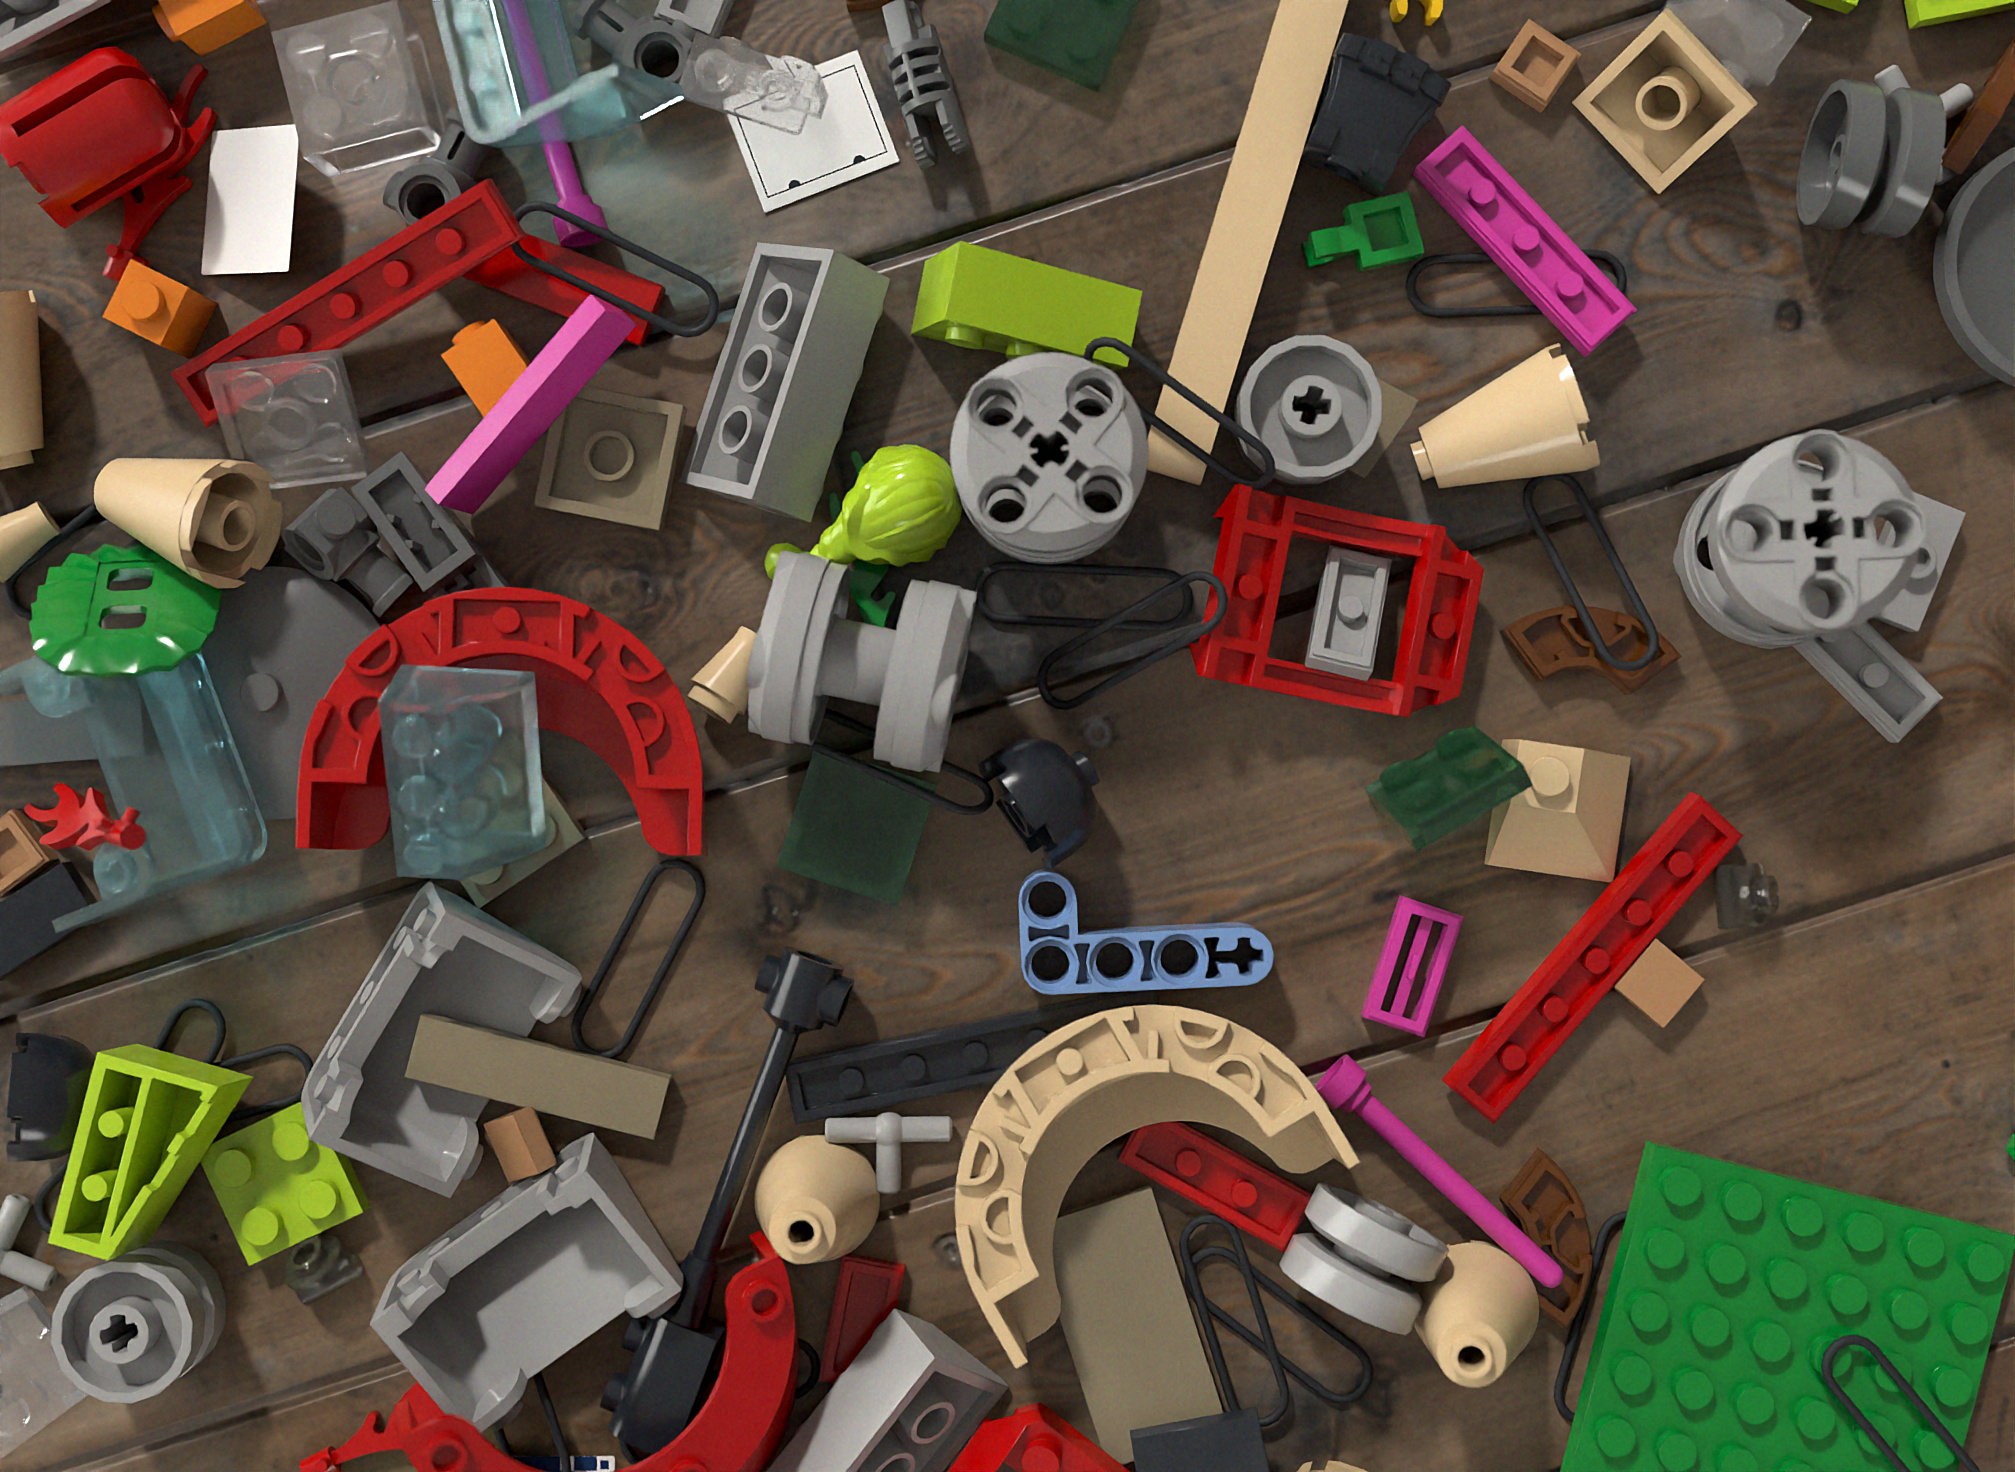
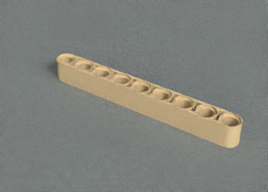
[1147,0,1349,486]

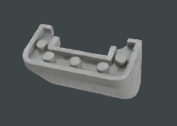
[301,882,582,1198]
[370,1133,684,1432]

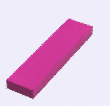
[1412,125,1637,358]
[425,294,636,515]

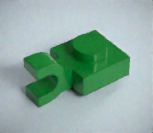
[1301,191,1425,273]

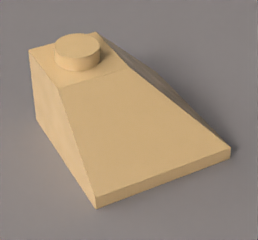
[1484,739,1631,883]

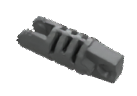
[882,0,972,170]

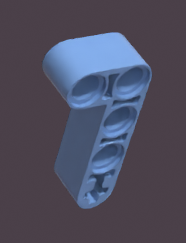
[1018,868,1274,995]

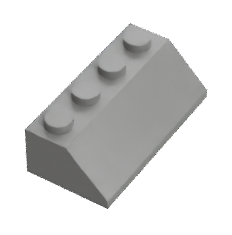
[679,242,891,522]
[766,1308,1009,1472]

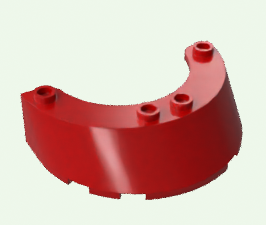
[295,587,708,856]
[395,1230,799,1472]

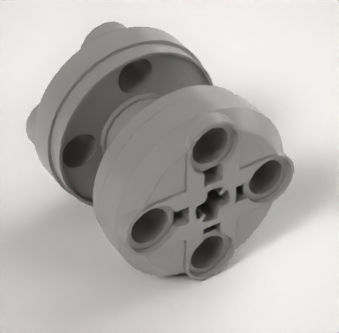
[950,353,1148,564]
[1673,429,1928,649]
[747,550,977,773]

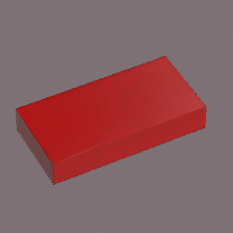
[818,1253,905,1383]

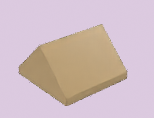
[1572,8,1758,194]

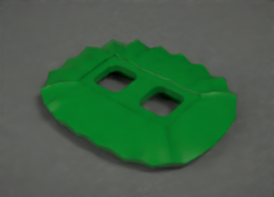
[29,543,221,679]

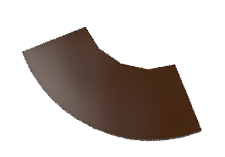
[1941,37,2015,175]
[1499,605,1682,695]
[1500,1148,1593,1330]

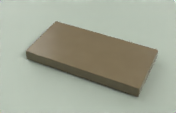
[1053,1184,1224,1465]

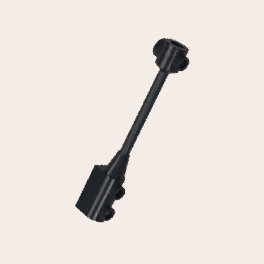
[600,946,855,1455]

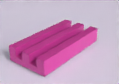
[1360,895,1464,1037]

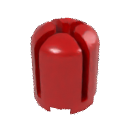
[0,46,186,229]

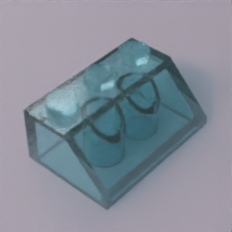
[378,665,546,880]

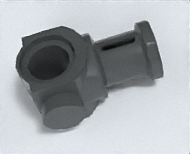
[571,0,707,116]
[383,108,502,226]
[282,486,416,618]

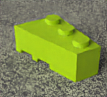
[910,241,1143,371]
[48,1044,253,1261]

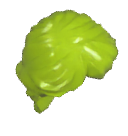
[764,444,962,580]

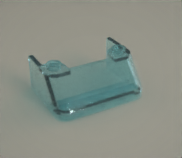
[432,0,685,149]
[0,651,267,933]

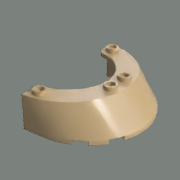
[955,1005,1360,1369]

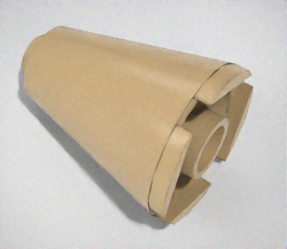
[0,289,44,470]
[1410,343,1600,488]
[94,458,283,588]
[754,1134,881,1264]
[1411,1240,1539,1387]

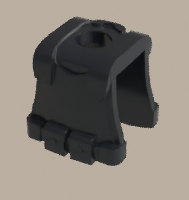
[1300,33,1452,197]

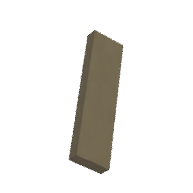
[404,1012,672,1140]

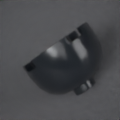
[978,737,1100,869]
[7,1033,96,1162]

